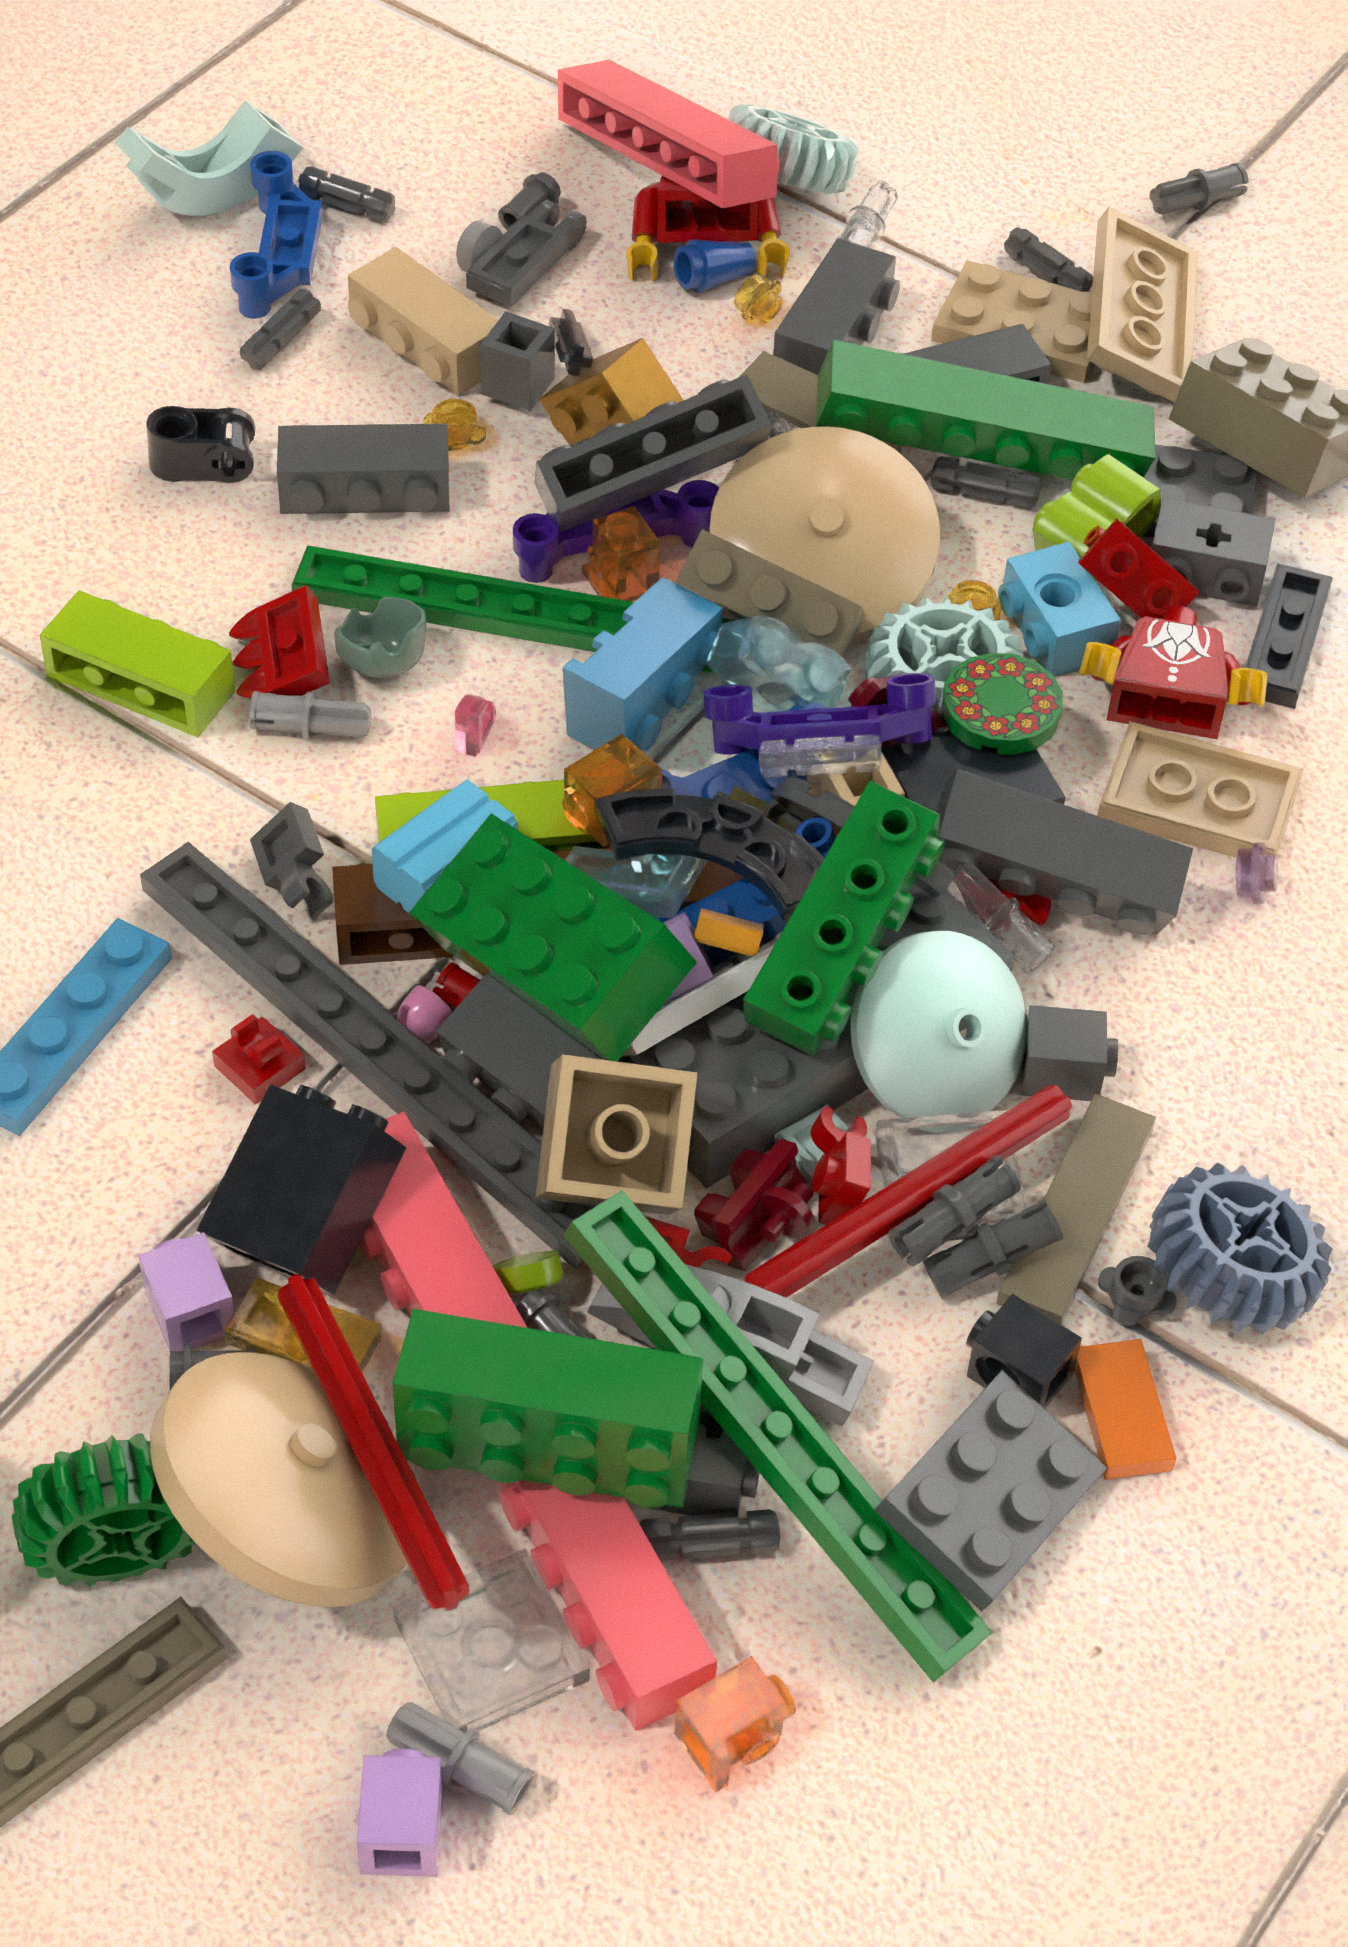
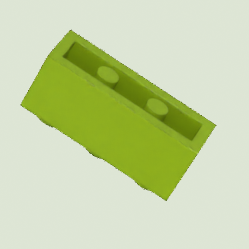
[39,590,236,737]

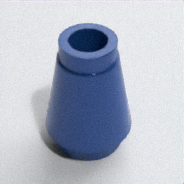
[674,239,756,293]

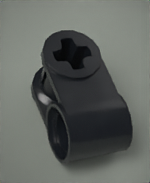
[146,406,256,483]

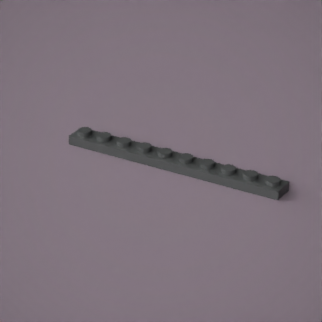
[140,841,596,1270]

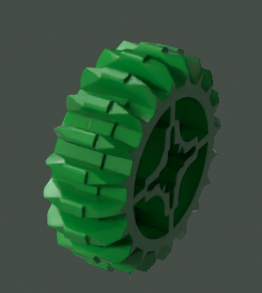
[12,1433,196,1587]

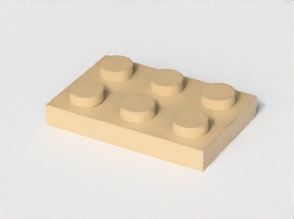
[931,260,1093,383]

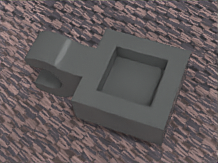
[250,802,333,918]

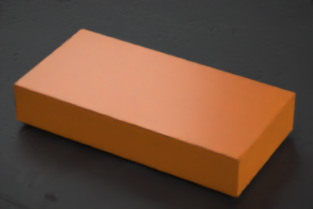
[1074,1339,1177,1480]

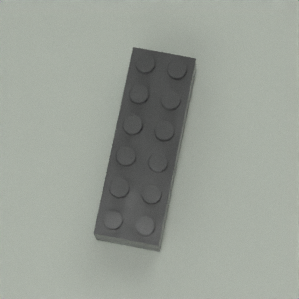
[628,886,1015,1189]

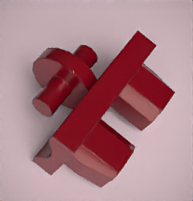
[694,1138,815,1272]

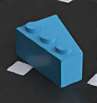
[562,577,727,767]

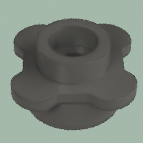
[1098,1256,1177,1326]

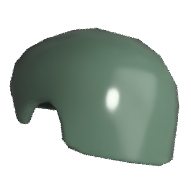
[334,596,426,678]

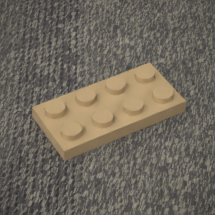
[1087,207,1198,403]

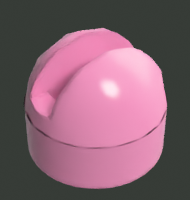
[398,985,452,1042]

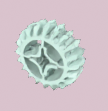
[727,104,859,195]
[864,595,1024,731]

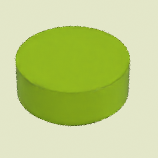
[493,1251,564,1294]

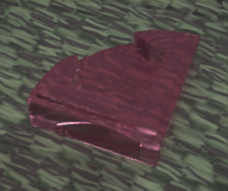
[455,694,497,757]

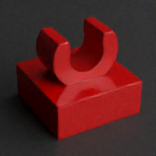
[212,1014,306,1105]

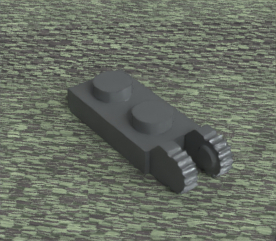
[466,200,588,307]

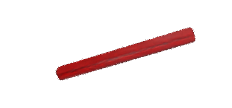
[744,1085,1072,1298]
[278,1274,469,1611]

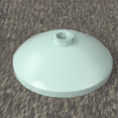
[851,931,1028,1127]

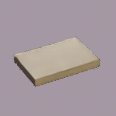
[1097,721,1304,868]

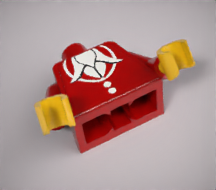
[626,176,790,281]
[1078,606,1268,739]

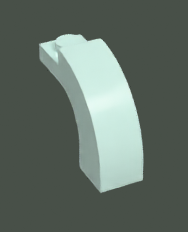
[115,100,304,216]

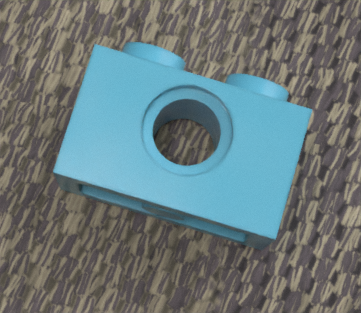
[998,542,1121,677]

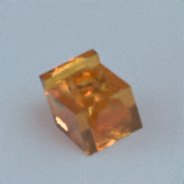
[582,506,660,601]
[674,1656,796,1792]

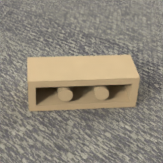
[347,247,498,396]

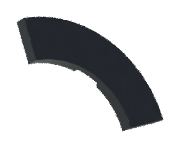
[594,789,824,922]

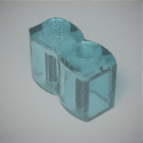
[706,616,852,711]

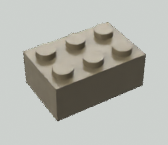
[1169,338,1348,498]

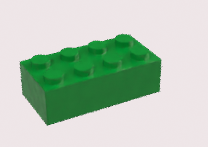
[409,813,697,1062]
[392,1309,703,1508]

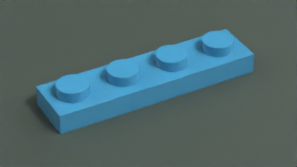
[0,918,172,1136]

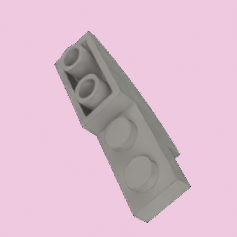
[587,1265,874,1427]

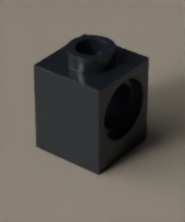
[966,1293,1082,1409]

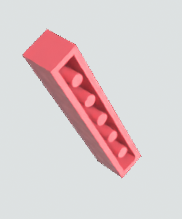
[558,60,780,208]

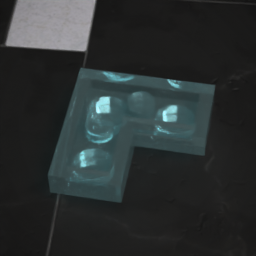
[565,846,707,918]

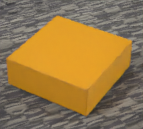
[694,908,764,956]

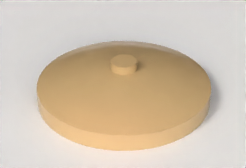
[709,427,940,644]
[150,1352,416,1607]

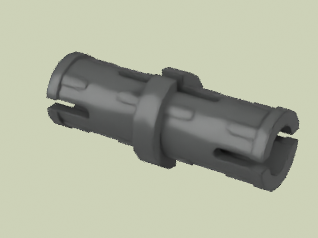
[889,1155,1021,1267]
[922,1199,1064,1299]

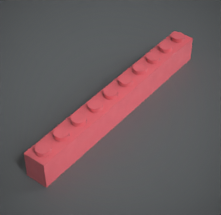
[359,1112,717,1731]

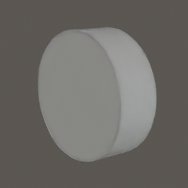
[456,220,503,272]

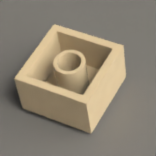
[535,1054,697,1215]

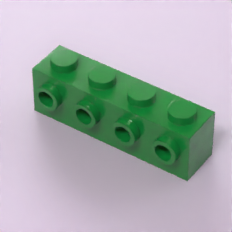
[743,780,945,1057]

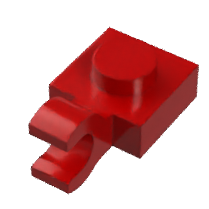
[810,1106,871,1225]

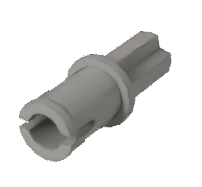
[249,691,371,739]
[386,1702,534,1816]

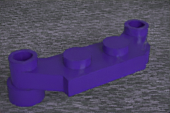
[512,480,719,583]
[703,673,936,760]

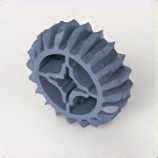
[1147,1162,1333,1335]

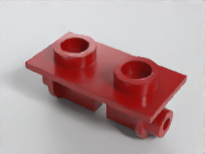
[1077,518,1200,619]

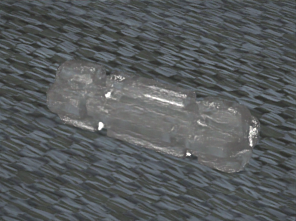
[759,735,882,778]

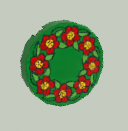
[942,653,1063,755]

